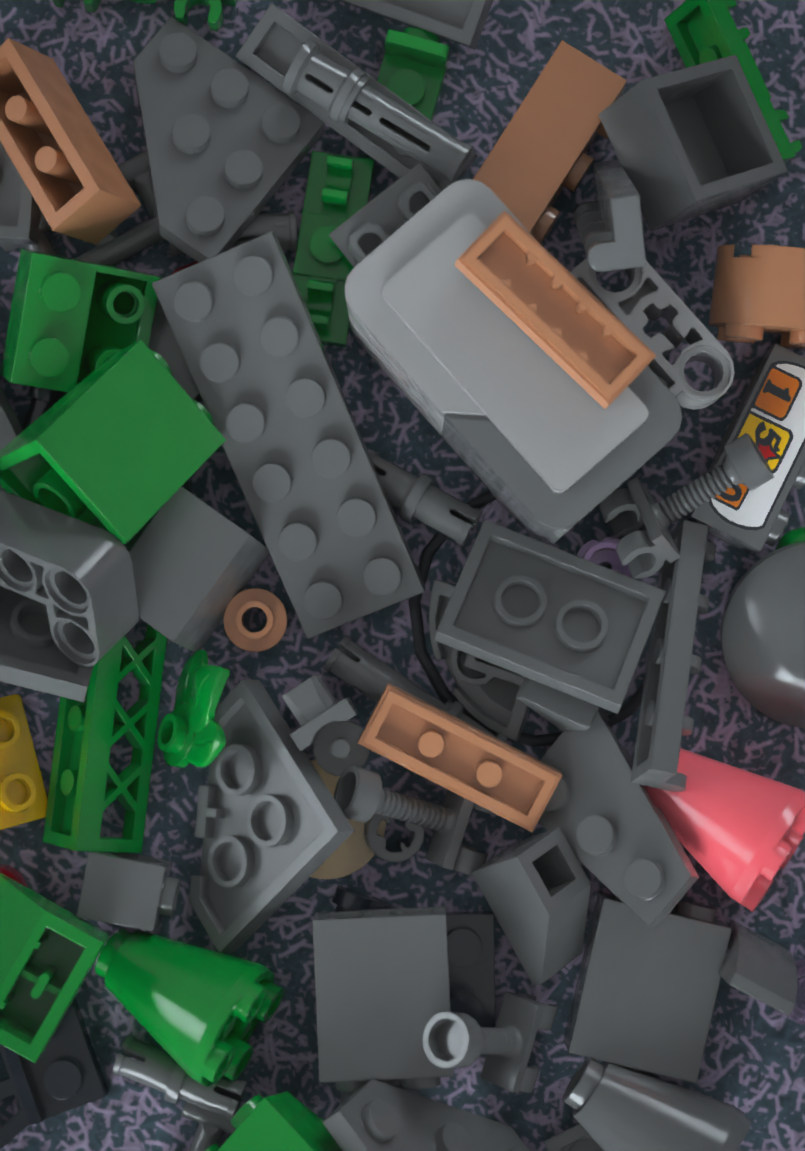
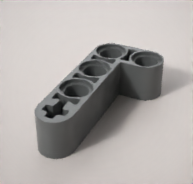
[0,490,139,667]

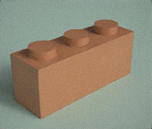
[0,38,142,245]
[473,40,627,244]

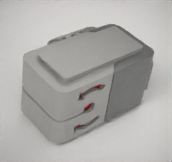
[344,179,735,545]

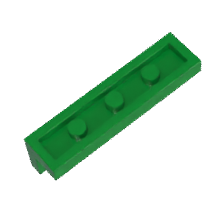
[43,624,167,853]

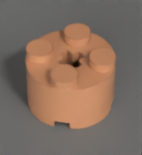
[709,244,805,350]

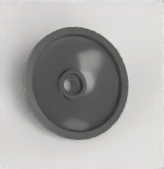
[720,541,805,728]

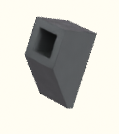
[471,827,591,986]

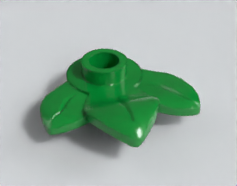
[157,649,230,768]

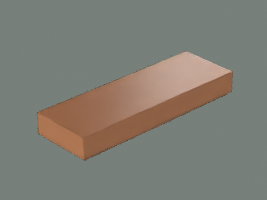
[358,683,563,832]

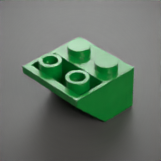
[0,248,161,392]
[0,873,110,1063]

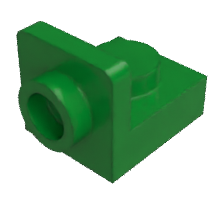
[377,27,449,121]

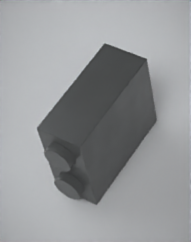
[564,891,732,1083]
[312,906,454,1092]

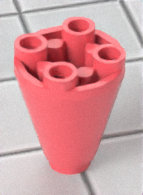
[644,748,805,912]

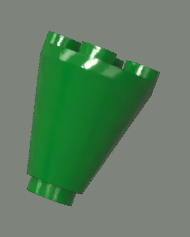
[95,929,284,1087]

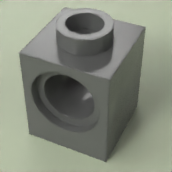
[76,852,180,932]

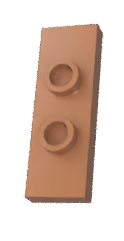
[454,210,657,409]

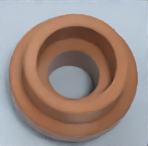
[224,588,288,652]

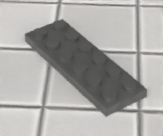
[152,231,426,639]

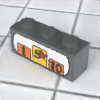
[683,343,805,554]

